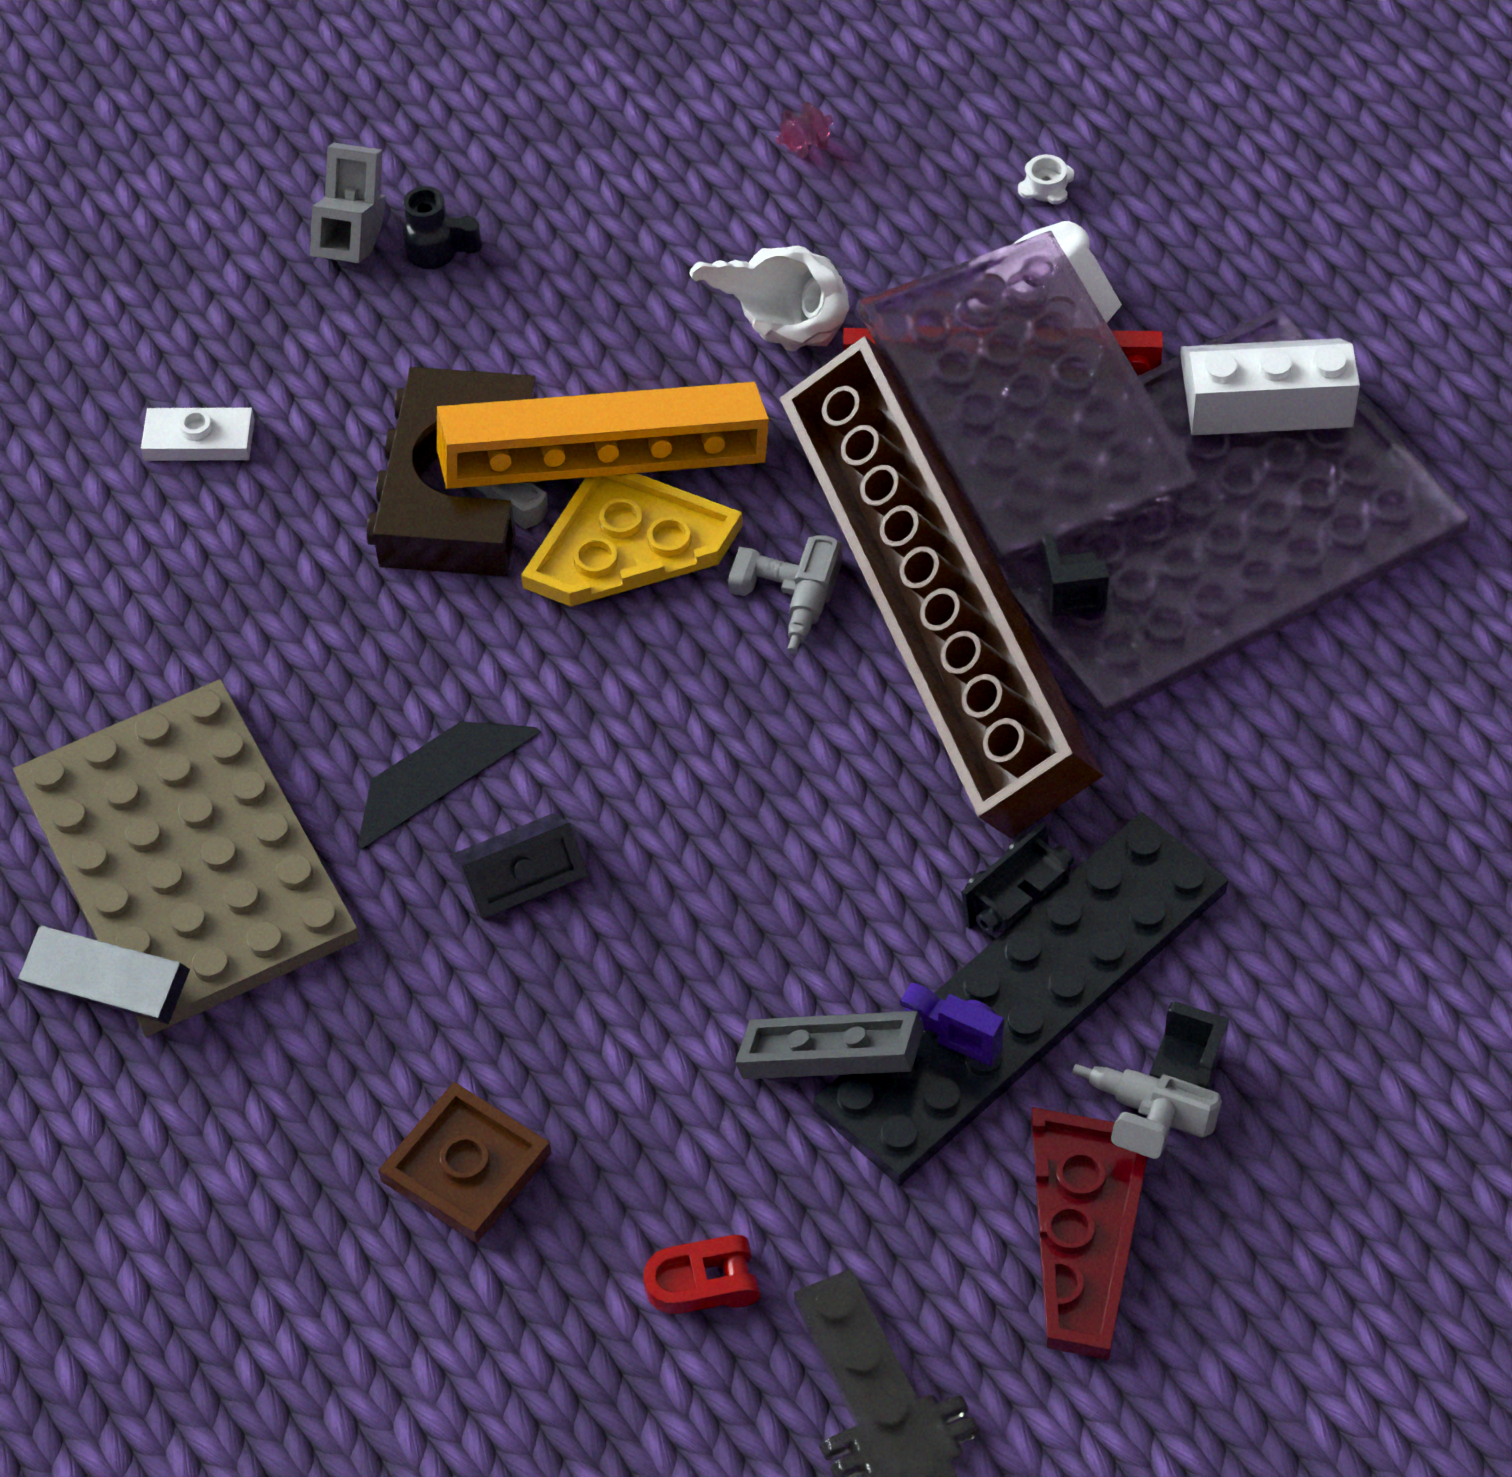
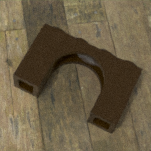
[367,367,538,577]

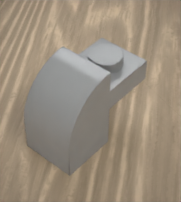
[310,143,386,263]

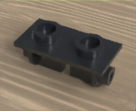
[961,822,1074,934]

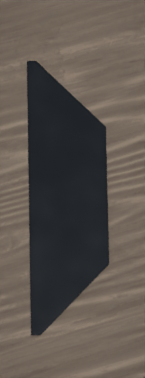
[358,721,541,849]

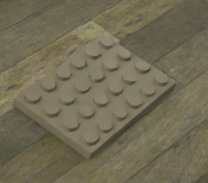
[12,679,360,1038]

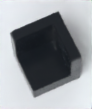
[1040,532,1109,617]
[1149,1001,1229,1090]

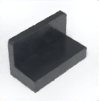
[449,813,589,919]

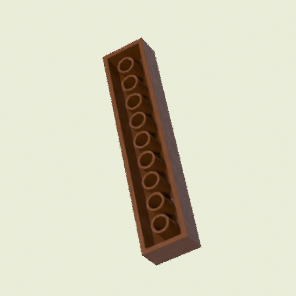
[779,336,1104,839]

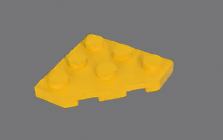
[521,473,743,607]

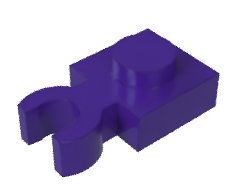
[900,983,1004,1067]

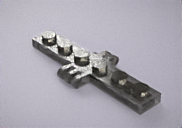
[794,1268,980,1477]

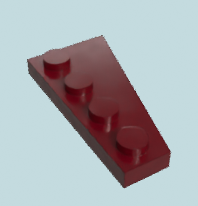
[1031,1107,1148,1360]

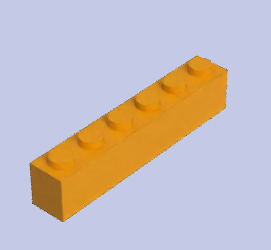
[437,382,769,489]

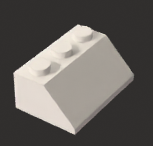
[1180,338,1360,436]

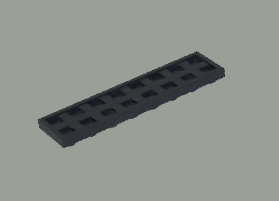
[813,811,1228,1187]

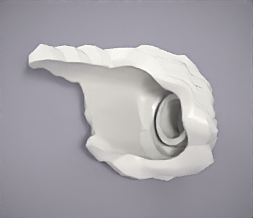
[689,245,850,351]

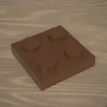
[378,1082,552,1243]

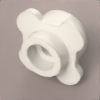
[1018,154,1074,204]

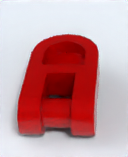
[643,1235,761,1314]

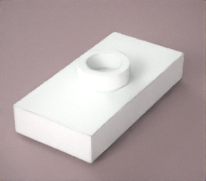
[141,407,255,461]

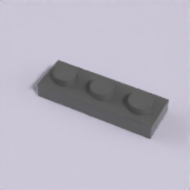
[735,1011,924,1079]

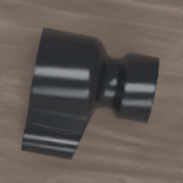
[403,186,482,269]

